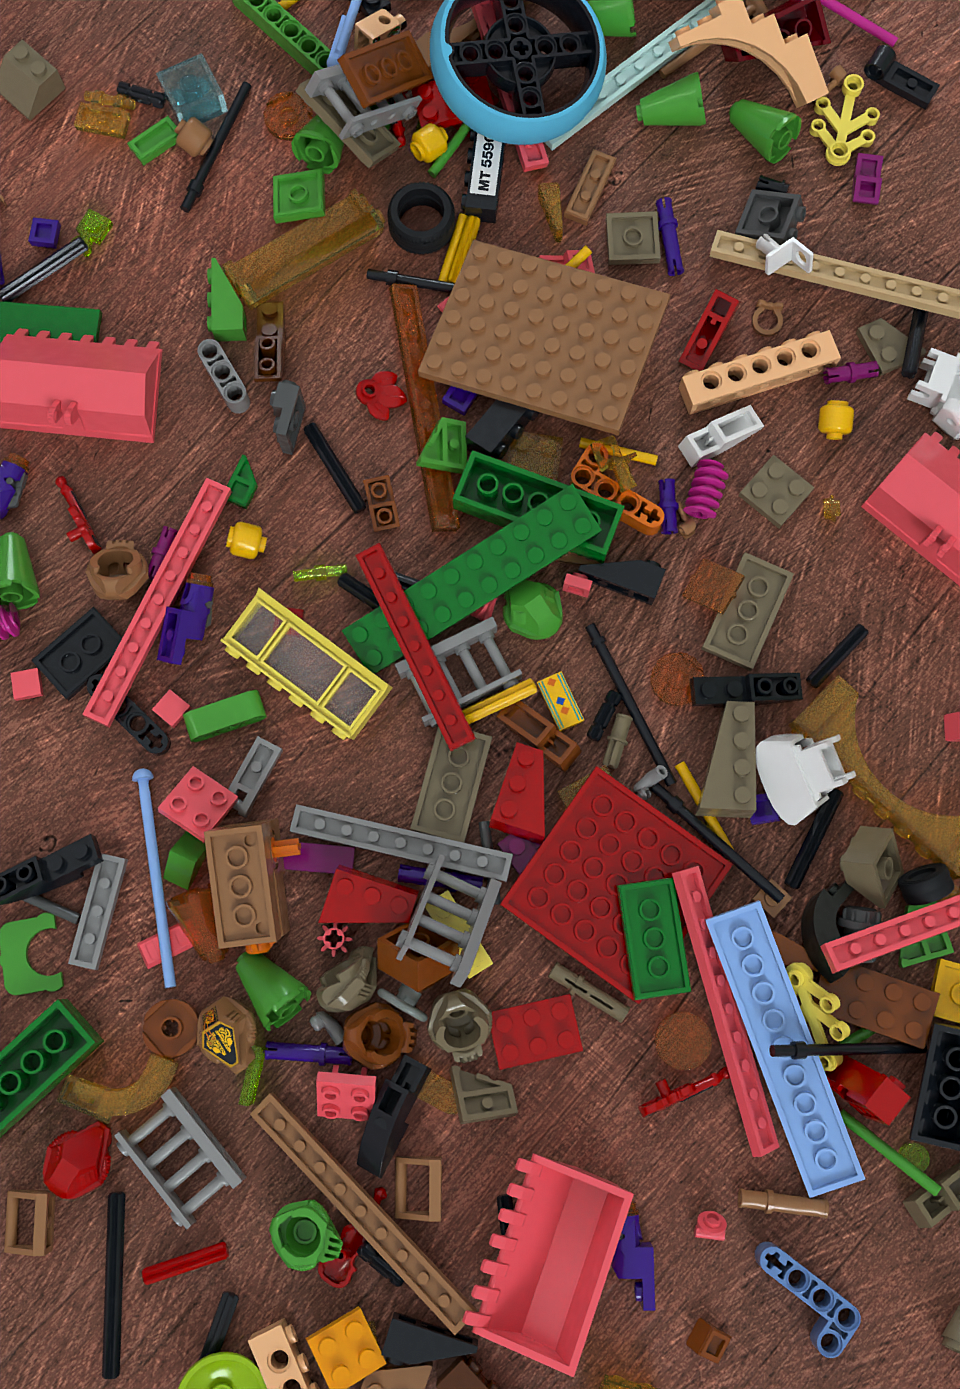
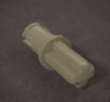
[602,713,633,769]

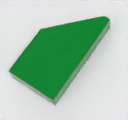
[227,454,258,509]

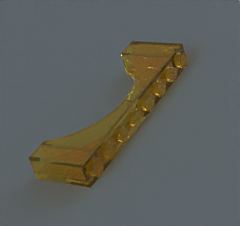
[788,675,960,880]

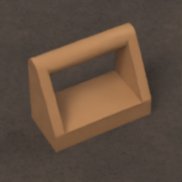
[395,1156,442,1222]
[4,1189,56,1256]

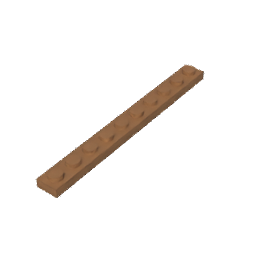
[250,1092,477,1335]

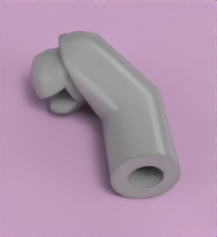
[633,765,668,800]
[309,1011,344,1046]

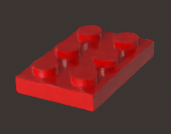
[411,76,494,128]
[491,994,583,1070]

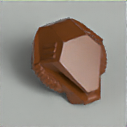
[343,1002,417,1070]

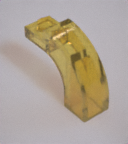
[72,1052,179,1116]

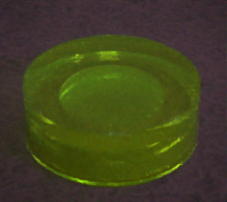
[898,1142,930,1172]

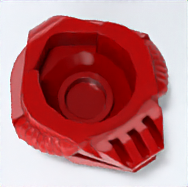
[43,1121,112,1200]

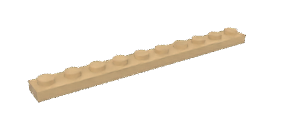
[710,230,960,319]

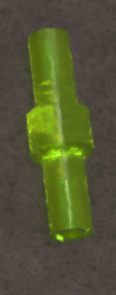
[293,564,348,582]

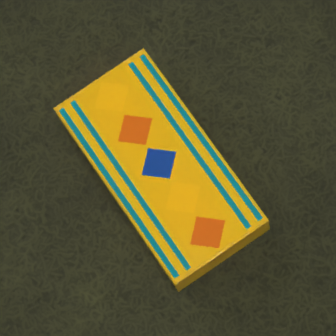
[536,671,584,732]

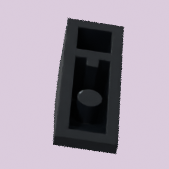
[578,560,666,605]
[381,1312,478,1366]

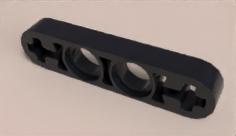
[87,674,171,756]

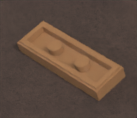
[564,149,617,226]

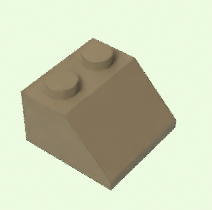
[0,40,66,121]
[840,826,904,909]

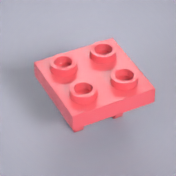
[158,766,238,843]
[316,1065,376,1121]

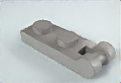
[228,736,283,818]

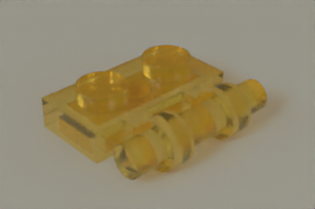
[74,90,136,139]

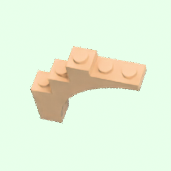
[668,0,829,108]

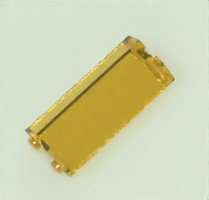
[222,189,385,311]

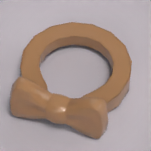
[751,299,784,337]

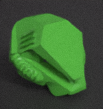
[503,580,563,640]
[269,1200,343,1271]

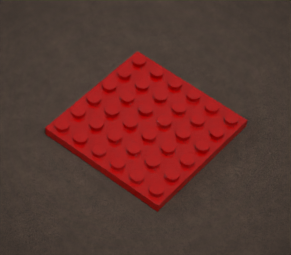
[499,766,733,1004]

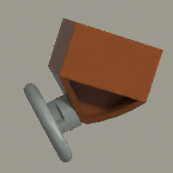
[377,921,459,1022]

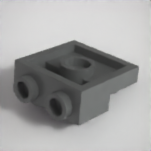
[735,189,806,245]
[270,380,306,455]

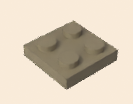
[605,211,661,265]
[738,455,815,529]

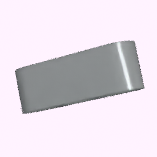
[197,339,250,414]

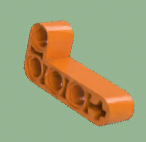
[569,443,664,536]

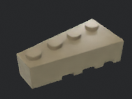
[695,701,756,818]

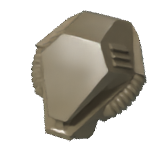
[316,946,377,1012]
[427,988,493,1063]

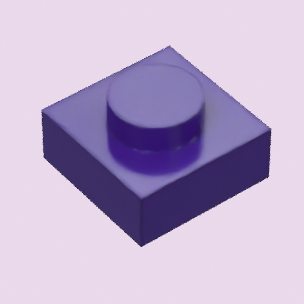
[28,217,61,249]
[442,386,478,416]
[750,793,780,825]

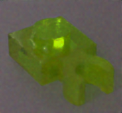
[71,209,113,257]

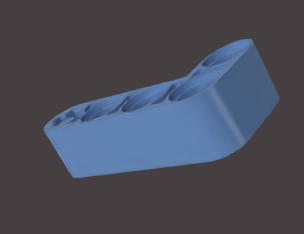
[755,1241,861,1358]

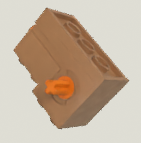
[204,818,301,954]

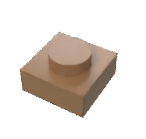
[751,878,792,919]

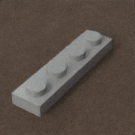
[68,853,128,970]

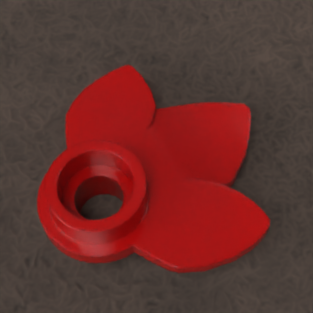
[355,371,407,421]

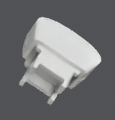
[907,348,960,440]
[756,734,856,826]

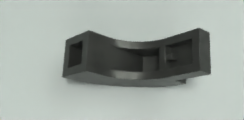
[801,880,854,984]

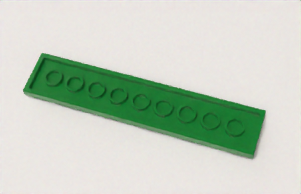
[342,484,602,674]

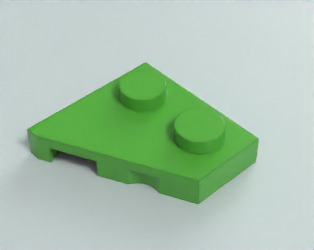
[416,417,467,474]
[898,901,954,968]

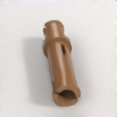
[738,1188,829,1219]

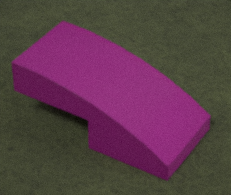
[852,153,883,205]

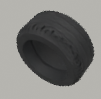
[387,182,455,255]

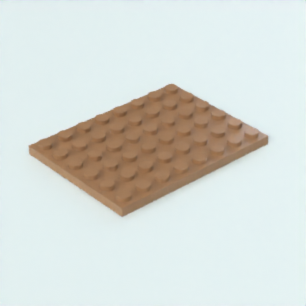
[418,240,670,436]

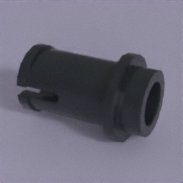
[756,175,790,193]

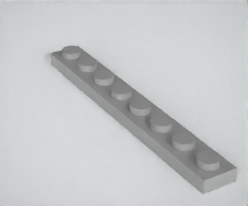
[290,804,513,882]

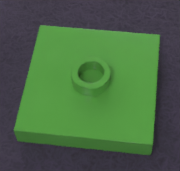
[273,168,325,224]

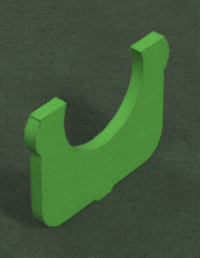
[0,913,64,995]

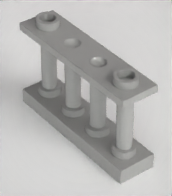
[304,64,422,140]
[395,616,522,727]
[395,854,502,988]
[114,1087,247,1229]

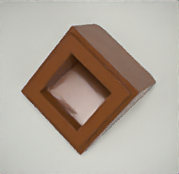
[686,1318,732,1364]

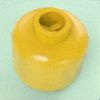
[410,123,448,163]
[818,400,854,440]
[226,522,267,559]

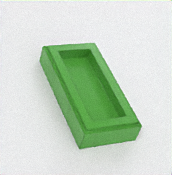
[127,116,178,166]

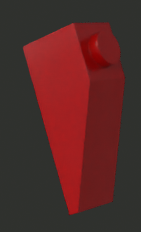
[679,289,741,371]

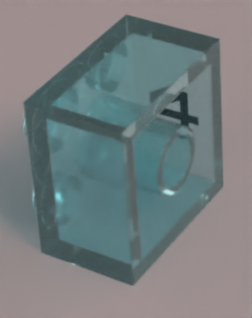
[156,53,228,123]

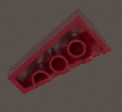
[721,0,831,62]

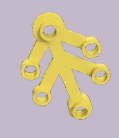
[809,74,880,166]
[786,963,850,1071]

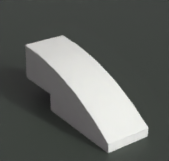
[678,405,764,468]

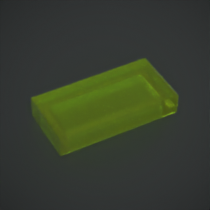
[239,1044,267,1106]

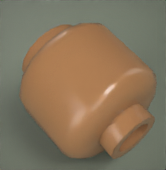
[174,117,213,157]

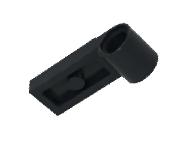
[864,45,940,110]

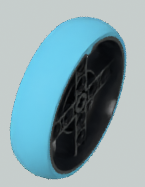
[430,0,607,145]

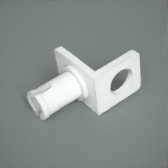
[756,234,813,275]

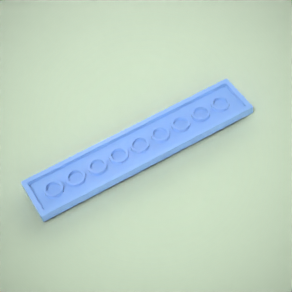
[705,900,865,1198]

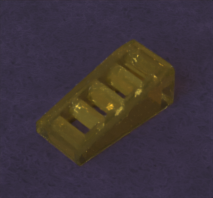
[538,182,563,242]

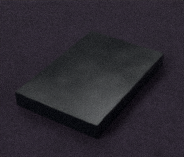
[31,607,122,701]

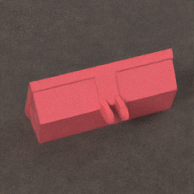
[0,328,162,443]
[861,431,960,586]
[462,1153,634,1377]

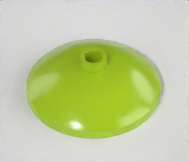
[178,1352,267,1389]

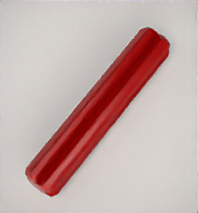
[142,1242,229,1285]

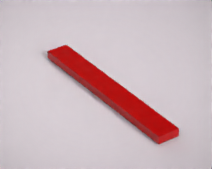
[355,543,476,751]

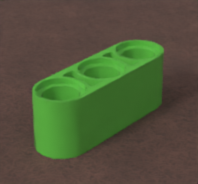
[183,690,267,742]

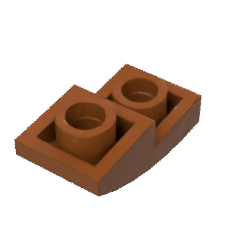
[363,475,400,532]

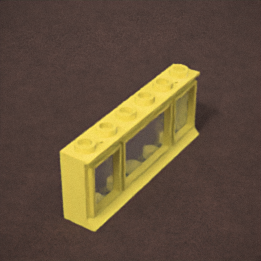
[220,588,393,740]

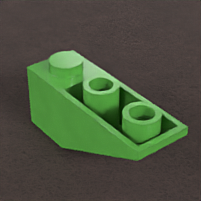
[207,258,247,342]

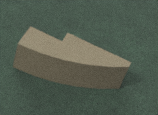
[903,1162,960,1228]

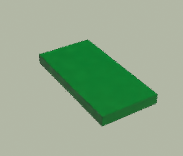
[0,301,102,343]
[617,878,691,1000]

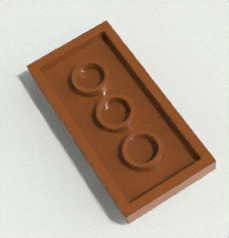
[337,30,434,109]
[813,965,940,1050]

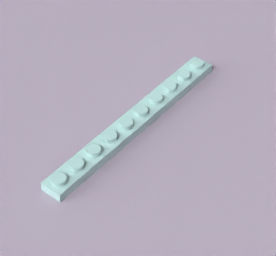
[544,0,716,151]

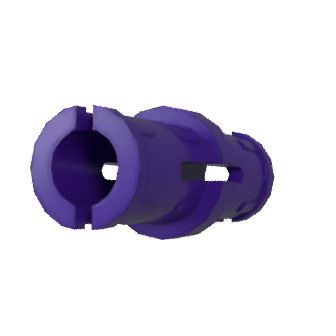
[657,478,679,535]

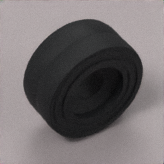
[898,863,954,906]

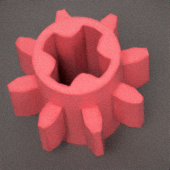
[317,923,353,957]

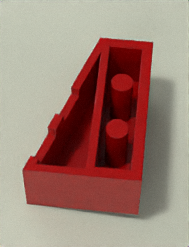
[489,742,545,844]
[318,864,419,923]
[825,1055,911,1126]

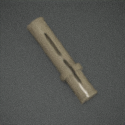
[548,961,630,1023]

